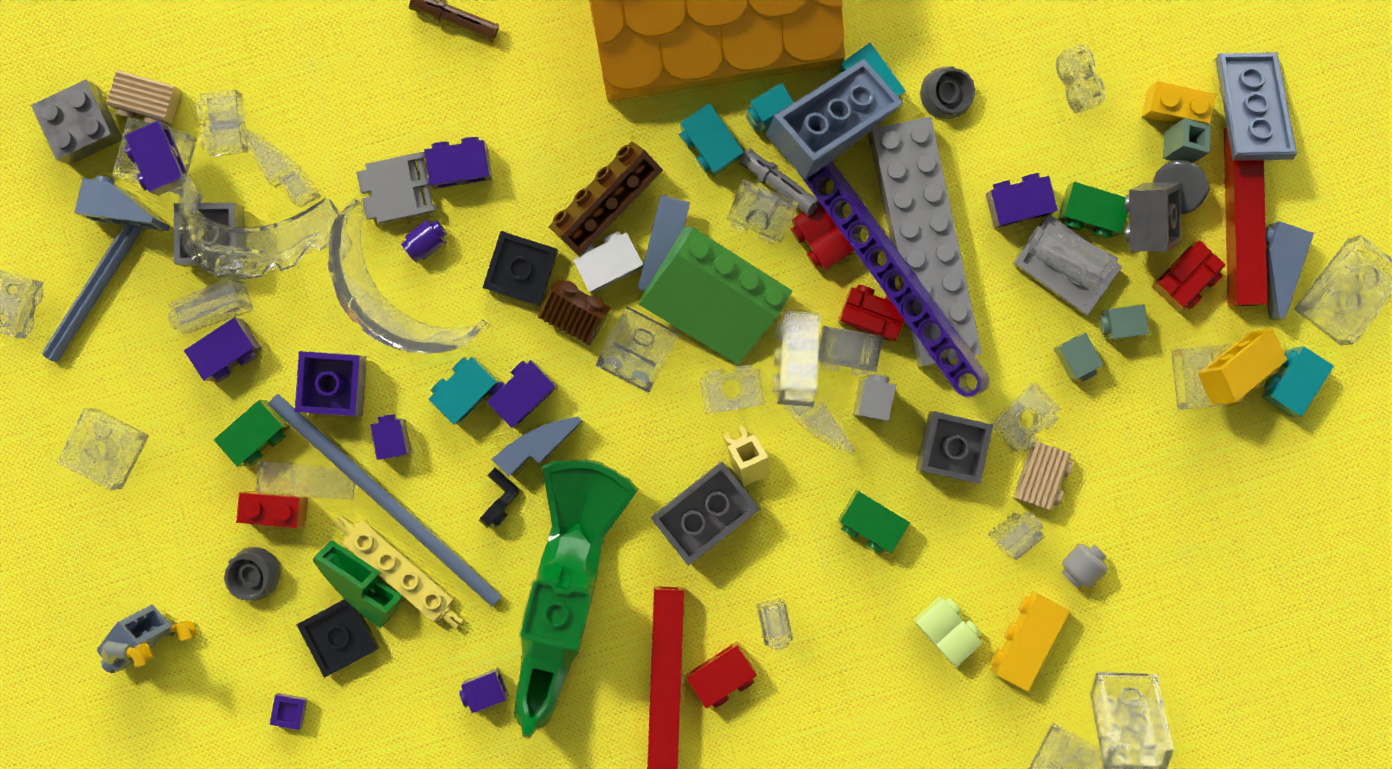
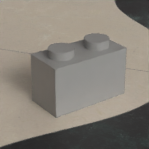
[853,374,896,421]

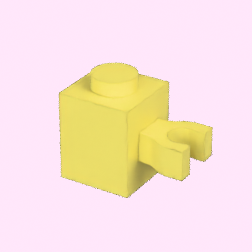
[723,426,770,487]

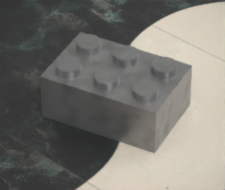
[651,461,760,566]

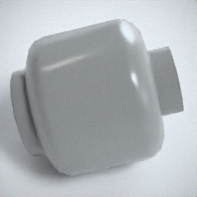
[1062,544,1108,589]

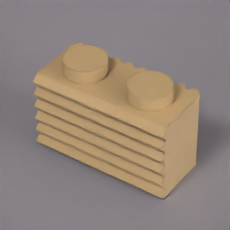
[107,70,182,125]
[1013,441,1073,511]

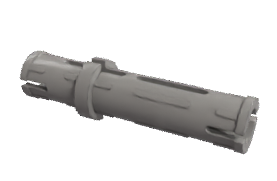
[739,148,820,216]

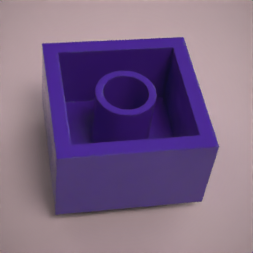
[295,351,367,416]

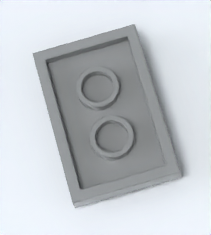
[1012,214,1122,316]

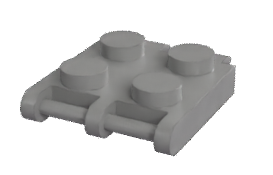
[356,152,437,224]

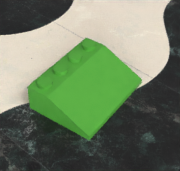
[638,226,793,365]

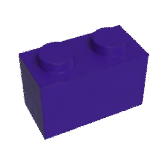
[124,121,192,196]
[424,137,493,189]
[986,173,1058,228]
[184,317,262,383]
[487,360,557,428]

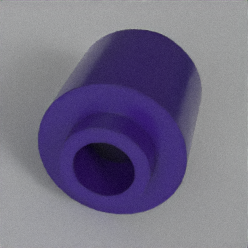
[401,219,447,262]

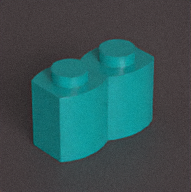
[746,83,794,134]

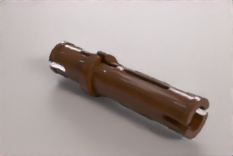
[409,0,499,42]

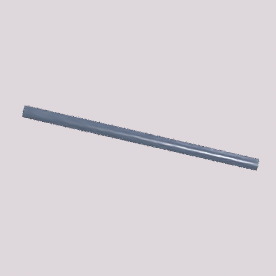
[268,394,501,607]

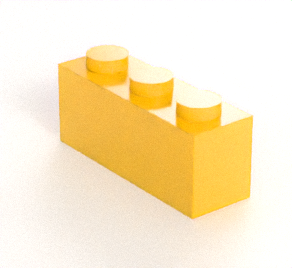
[1197,328,1287,406]
[990,591,1070,692]

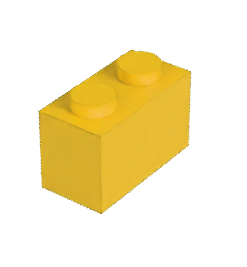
[1142,81,1216,125]

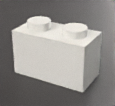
[573,231,643,294]

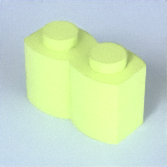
[913,596,983,667]

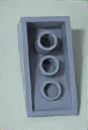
[766,59,903,179]

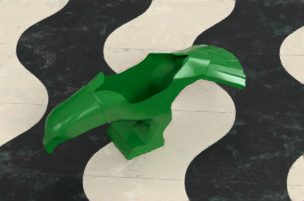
[514,459,638,739]

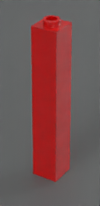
[1224,127,1267,307]
[647,586,684,769]

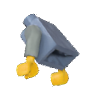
[97,604,197,673]

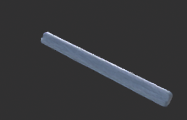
[42,225,143,362]

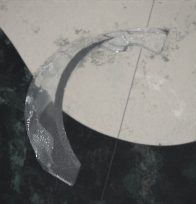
[179,173,345,279]
[328,199,491,354]

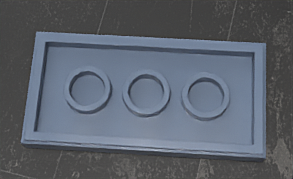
[1215,52,1297,161]

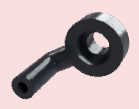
[478,467,519,529]

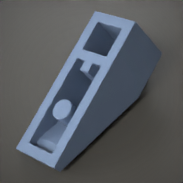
[74,176,170,232]
[1266,221,1314,320]

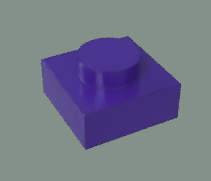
[270,693,307,730]

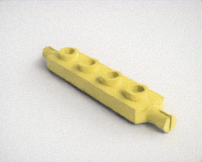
[333,514,464,629]

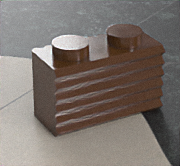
[537,278,611,346]

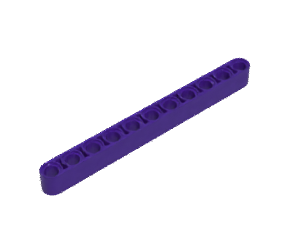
[797,161,989,397]

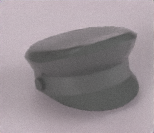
[920,66,975,119]
[1153,160,1209,214]
[224,547,280,601]

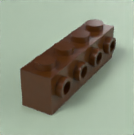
[548,141,663,257]

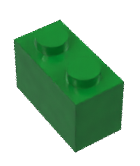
[1057,182,1128,239]
[213,400,290,467]
[838,490,910,555]

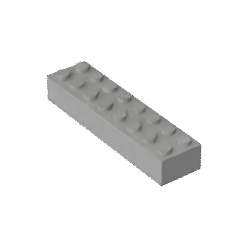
[868,117,982,367]

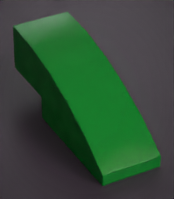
[313,540,403,628]

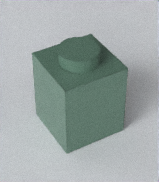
[1163,118,1211,163]
[1099,304,1149,340]
[1053,333,1103,382]

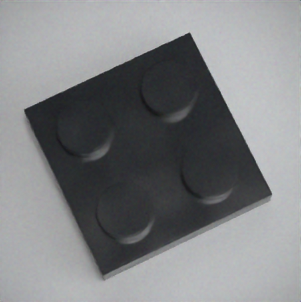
[482,231,559,307]
[296,599,380,678]

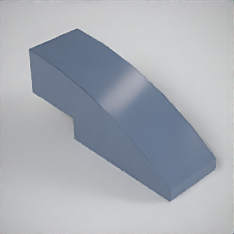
[638,195,690,291]
[491,416,583,477]

